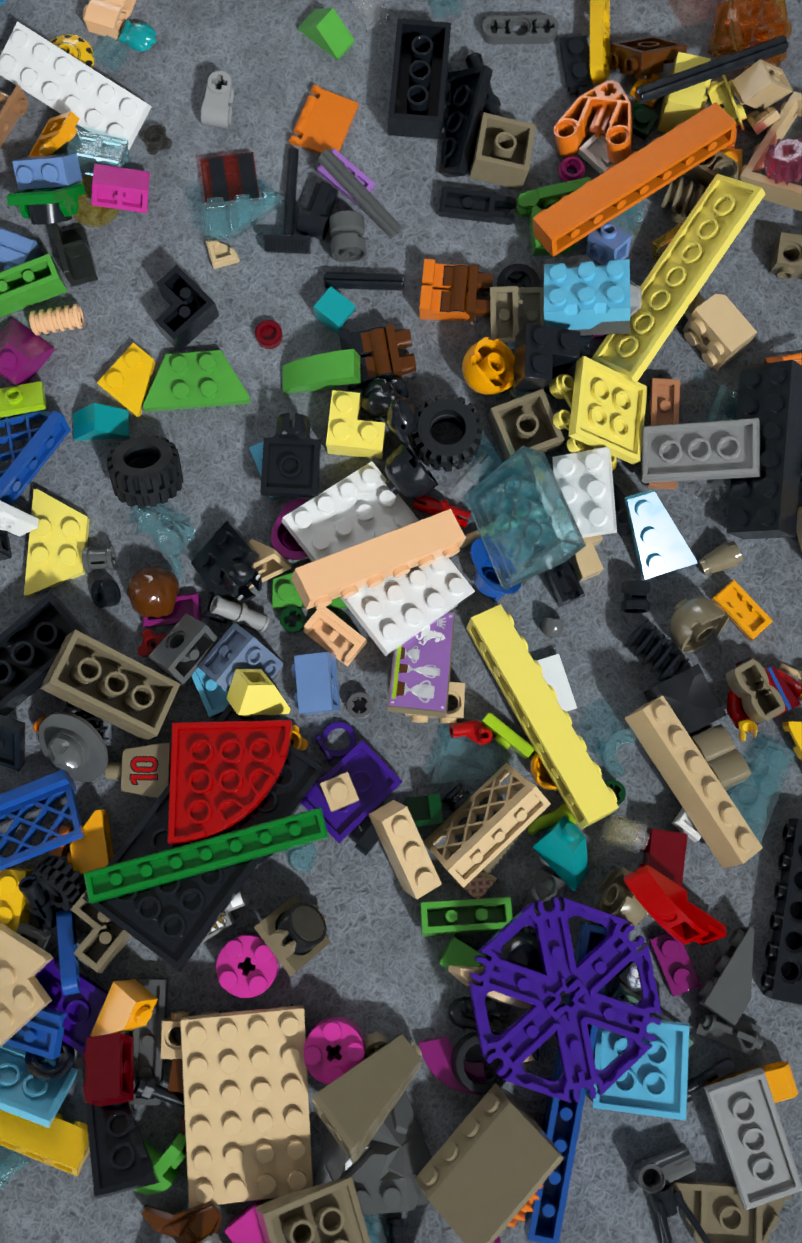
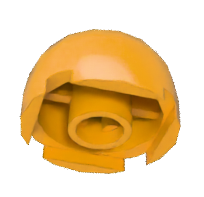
[462,337,515,396]

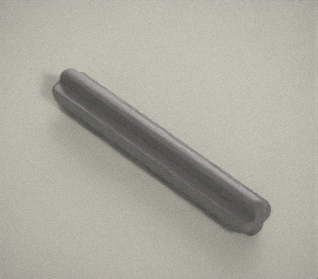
[318,149,402,238]

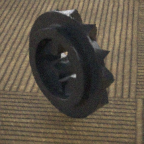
[496,264,540,287]
[25,1041,75,1083]

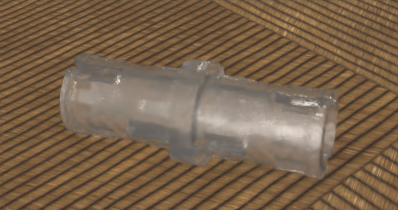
[444,452,495,504]

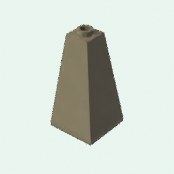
[312,1034,422,1164]

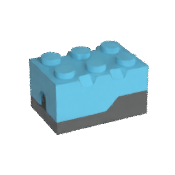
[544,259,641,336]

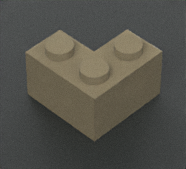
[70,890,132,974]

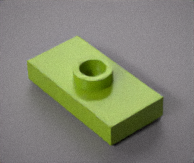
[0,381,46,418]
[481,713,534,759]

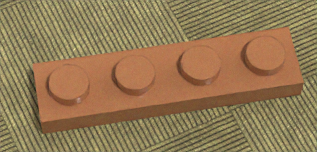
[647,378,680,490]

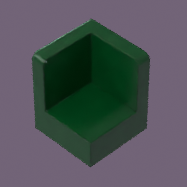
[405,794,443,827]

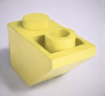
[226,669,291,716]

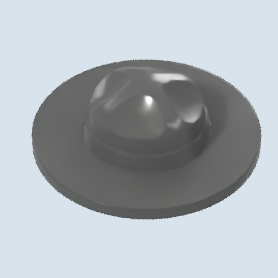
[39,712,108,782]

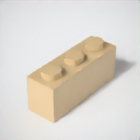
[368,800,442,899]

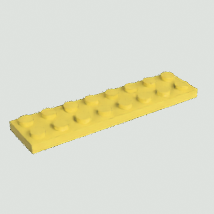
[591,174,765,383]

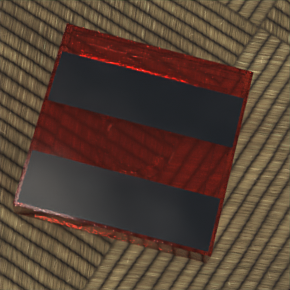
[200,152,261,213]

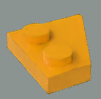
[28,111,80,157]

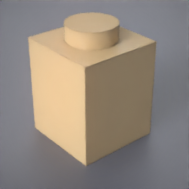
[320,772,360,812]

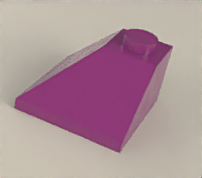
[0,318,55,386]

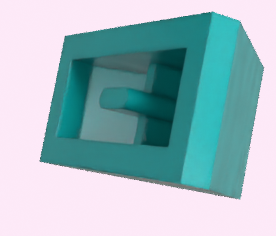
[73,403,130,441]

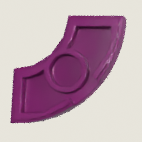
[418,1036,487,1095]

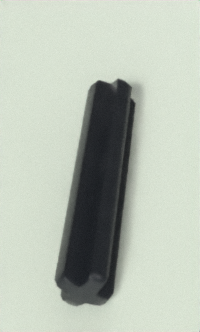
[324,271,404,291]

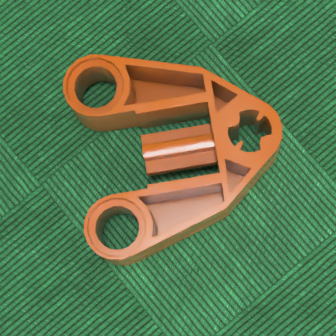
[553,80,633,165]

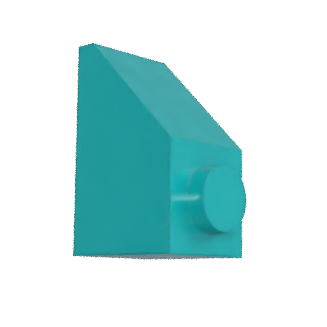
[532,816,589,891]

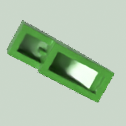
[282,349,361,393]

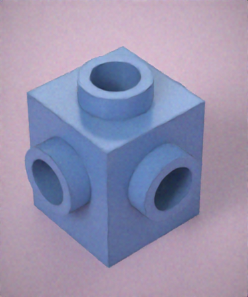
[586,222,632,265]

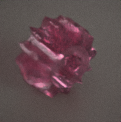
[764,136,802,185]

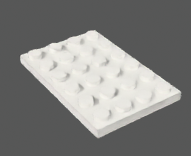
[281,461,475,656]

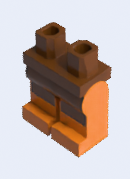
[419,259,494,323]

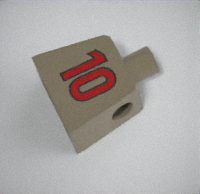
[105,743,172,798]

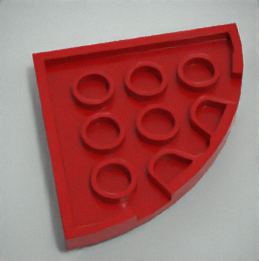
[168,720,292,844]

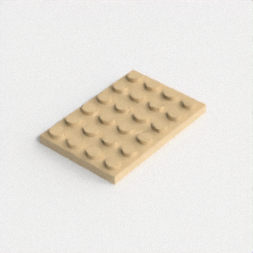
[181,1005,313,1208]

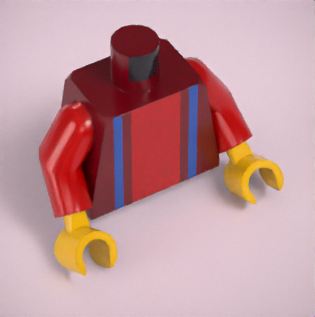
[726,657,802,741]

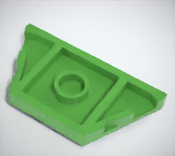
[143,350,251,412]

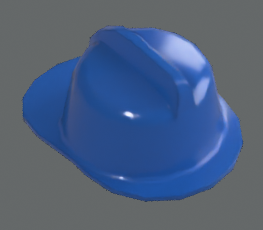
[470,537,521,602]

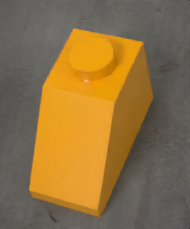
[67,809,114,874]
[91,979,157,1037]

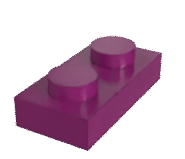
[648,931,701,997]

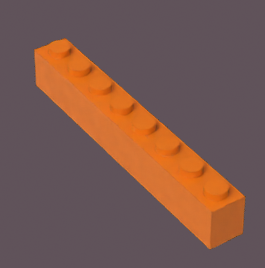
[532,102,737,257]

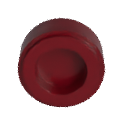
[255,320,283,349]

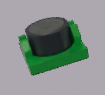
[6,183,86,225]

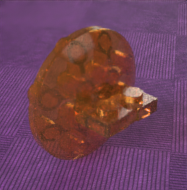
[707,0,792,70]

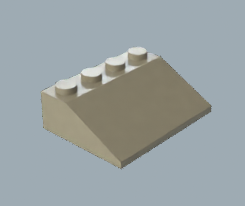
[415,1083,564,1243]
[255,1176,371,1243]

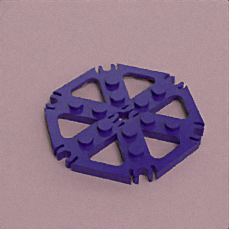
[468,896,662,1103]

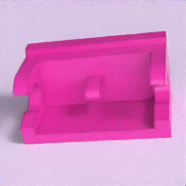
[92,164,150,213]

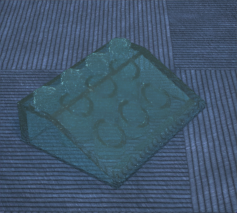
[465,446,586,589]

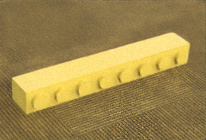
[466,604,619,830]

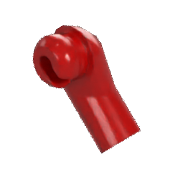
[449,720,493,745]

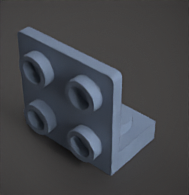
[197,622,284,692]

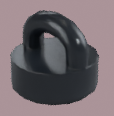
[91,579,121,608]

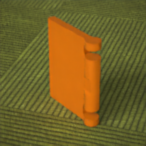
[289,85,359,154]

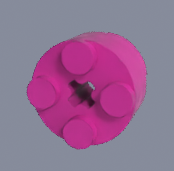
[216,932,280,998]
[303,1017,365,1085]

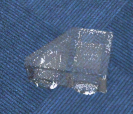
[595,814,649,854]

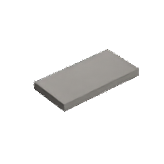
[642,418,760,483]
[703,1068,802,1210]

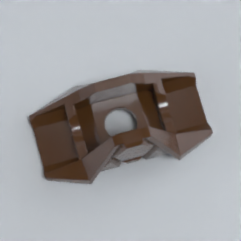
[140,1202,222,1243]

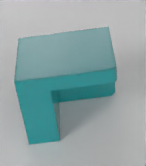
[313,286,356,335]

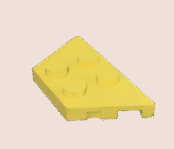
[24,489,90,597]

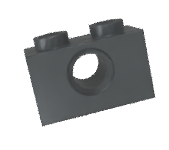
[148,614,219,685]

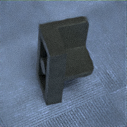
[52,223,98,286]

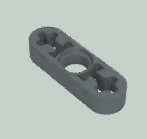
[482,15,559,44]

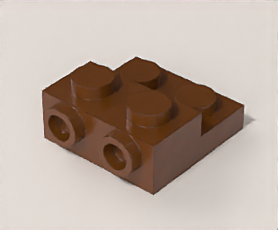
[608,36,687,79]

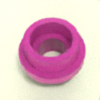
[558,156,585,182]

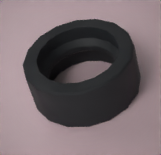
[451,1032,510,1094]

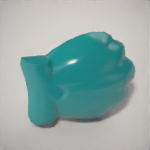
[118,20,157,52]

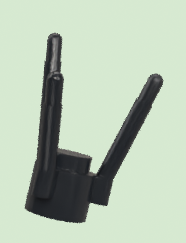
[649,1184,711,1243]

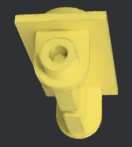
[707,74,747,131]

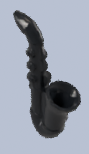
[447,996,539,1061]

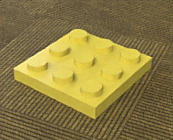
[568,356,648,465]

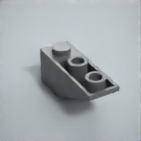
[697,926,754,1025]

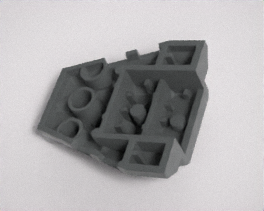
[315,1090,432,1215]

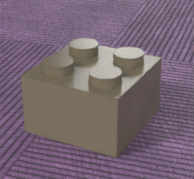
[469,112,536,190]
[487,389,565,469]

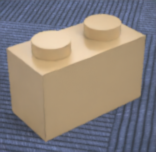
[733,59,794,111]

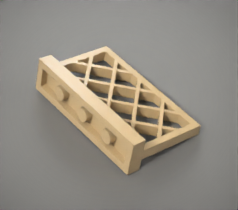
[423,762,551,888]

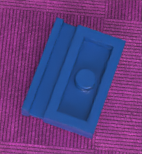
[5,1006,67,1060]

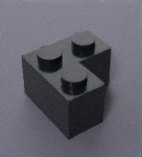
[155,265,219,352]
[513,323,580,392]

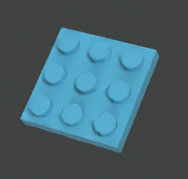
[593,1020,690,1121]

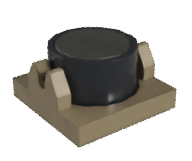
[254,895,331,976]

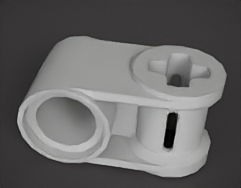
[201,71,234,129]

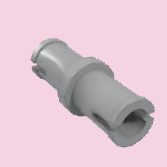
[210,595,269,632]

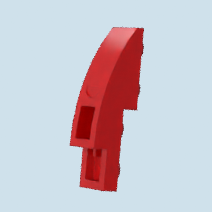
[624,865,727,946]

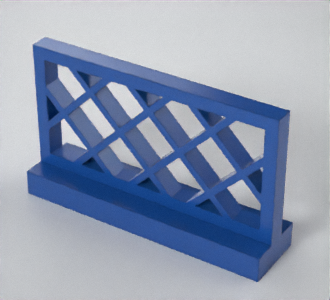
[0,410,71,506]
[0,769,85,871]

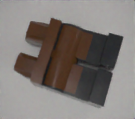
[338,324,417,390]

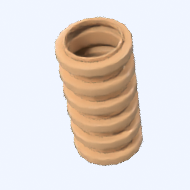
[29,304,84,336]

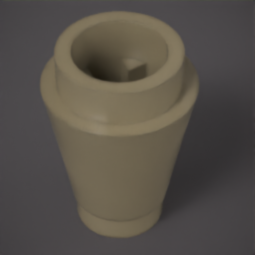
[698,541,743,575]

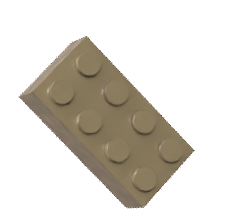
[40,630,180,741]

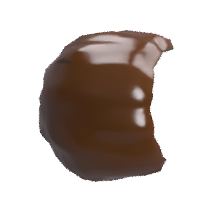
[127,566,179,618]

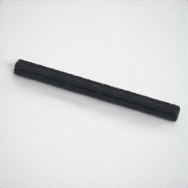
[634,35,789,104]

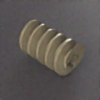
[661,176,704,217]

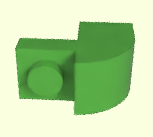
[134,1132,187,1195]

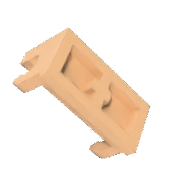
[303,607,367,667]

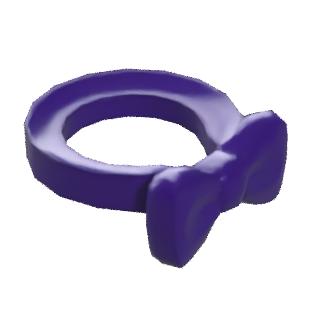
[315,722,356,762]

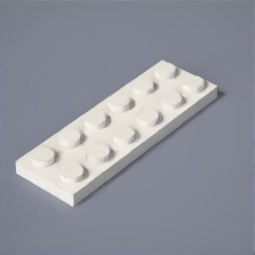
[0,22,152,155]

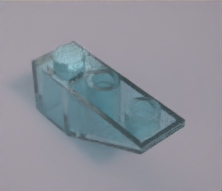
[201,191,285,241]

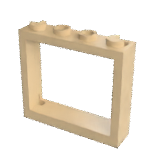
[739,92,802,211]

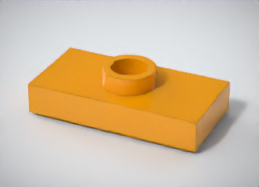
[711,579,773,641]

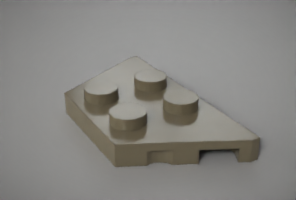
[671,1180,792,1243]

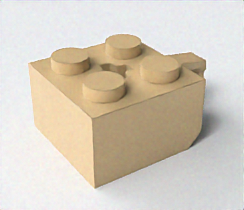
[682,294,757,372]

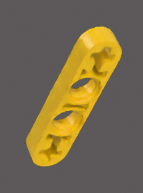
[590,0,610,85]

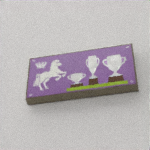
[387,612,455,718]

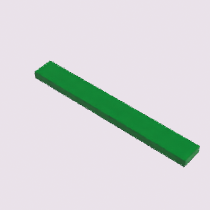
[84,807,329,904]

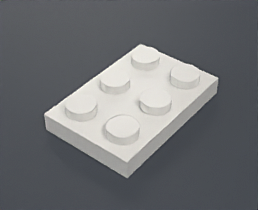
[552,447,617,541]

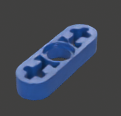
[56,909,81,996]

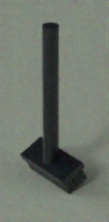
[263,147,312,254]

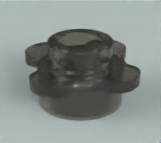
[141,125,172,155]

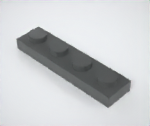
[129,977,168,1105]

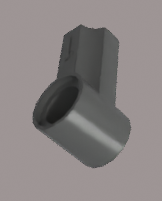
[631,1143,696,1194]

